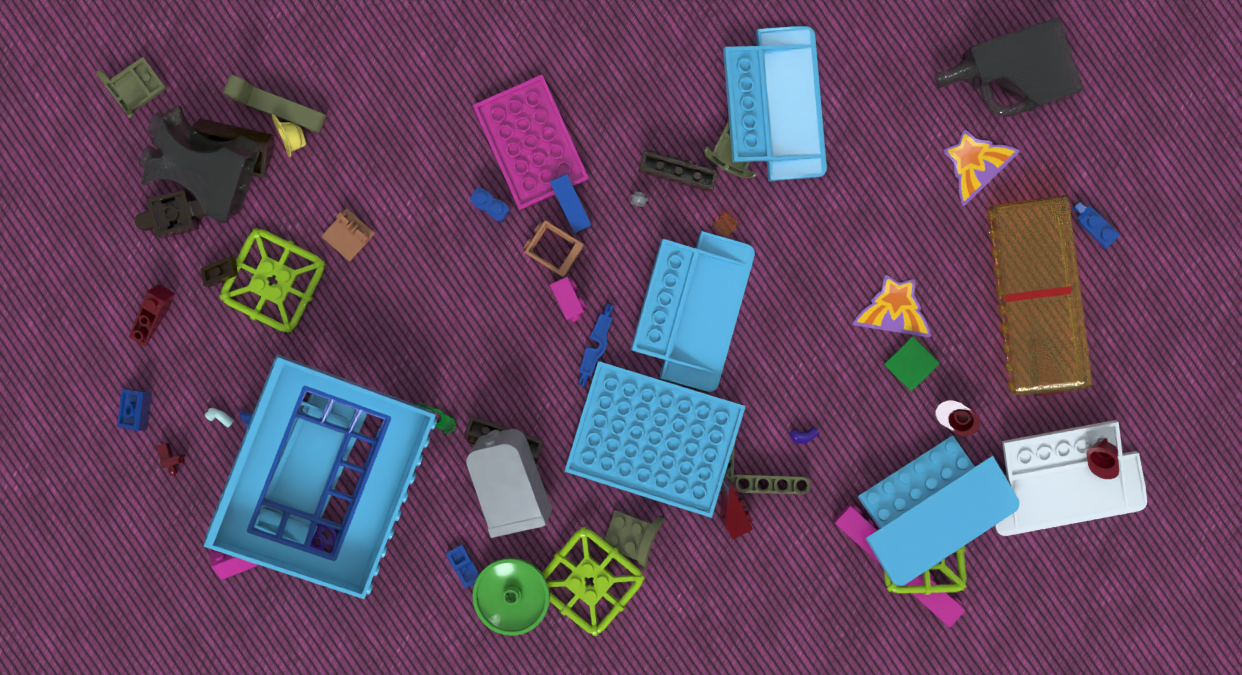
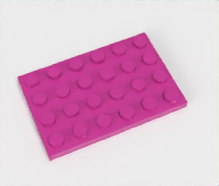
[472,75,589,210]

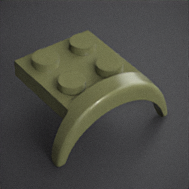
[96,57,167,118]
[704,119,757,178]
[605,510,665,571]

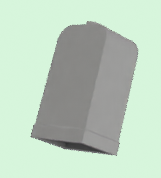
[466,429,552,538]

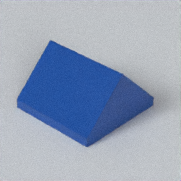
[117,388,152,431]

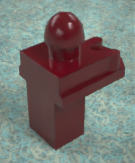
[157,443,186,476]

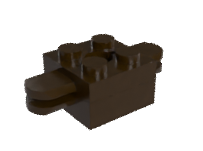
[135,190,213,238]

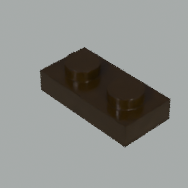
[201,256,238,287]

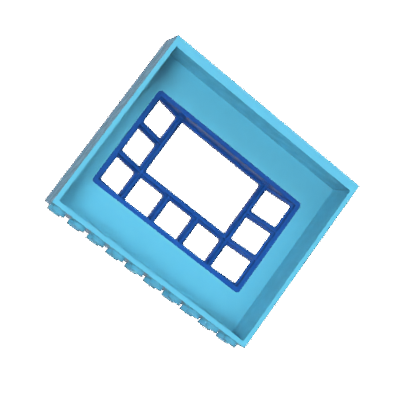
[203,354,437,599]

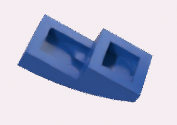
[446,544,480,589]

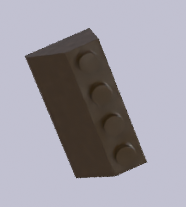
[190,118,274,178]

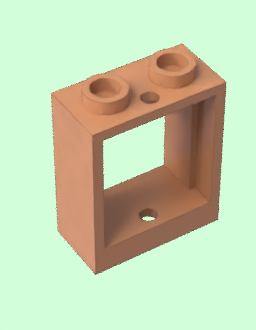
[524,220,584,278]

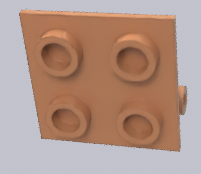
[321,208,375,262]

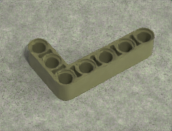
[222,74,327,134]
[720,445,811,494]

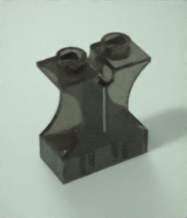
[139,105,262,224]

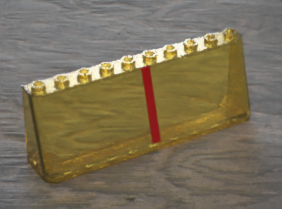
[987,195,1092,396]

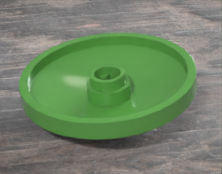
[473,558,550,636]

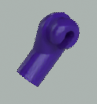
[790,426,819,444]

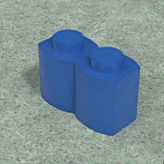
[470,188,511,222]

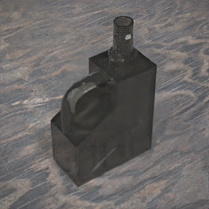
[934,17,1084,117]

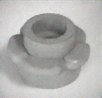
[630,192,649,207]

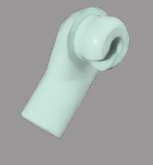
[205,407,234,428]

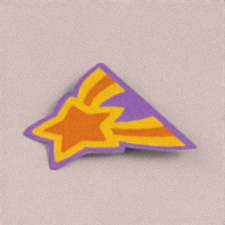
[944,130,1020,206]
[852,275,931,337]

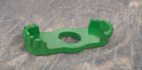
[417,403,456,433]

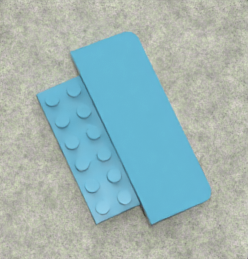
[723,26,827,181]
[630,231,755,392]
[254,393,367,544]
[858,435,1019,586]

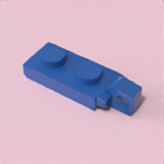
[1071,202,1120,249]

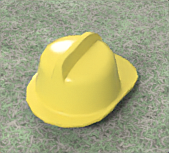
[272,114,306,158]

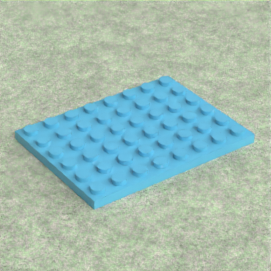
[565,361,746,518]

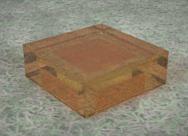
[712,211,739,238]

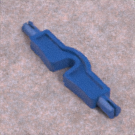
[577,304,614,387]

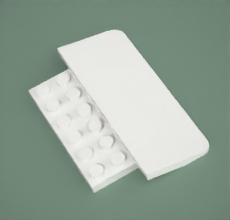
[995,420,1147,536]

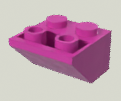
[210,549,257,580]

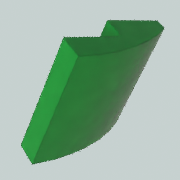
[884,336,940,391]

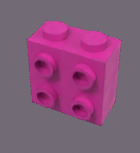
[550,277,586,323]

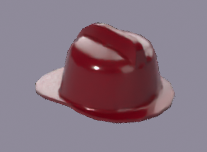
[936,400,980,436]
[1086,438,1120,479]

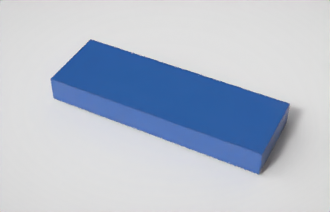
[549,173,591,234]

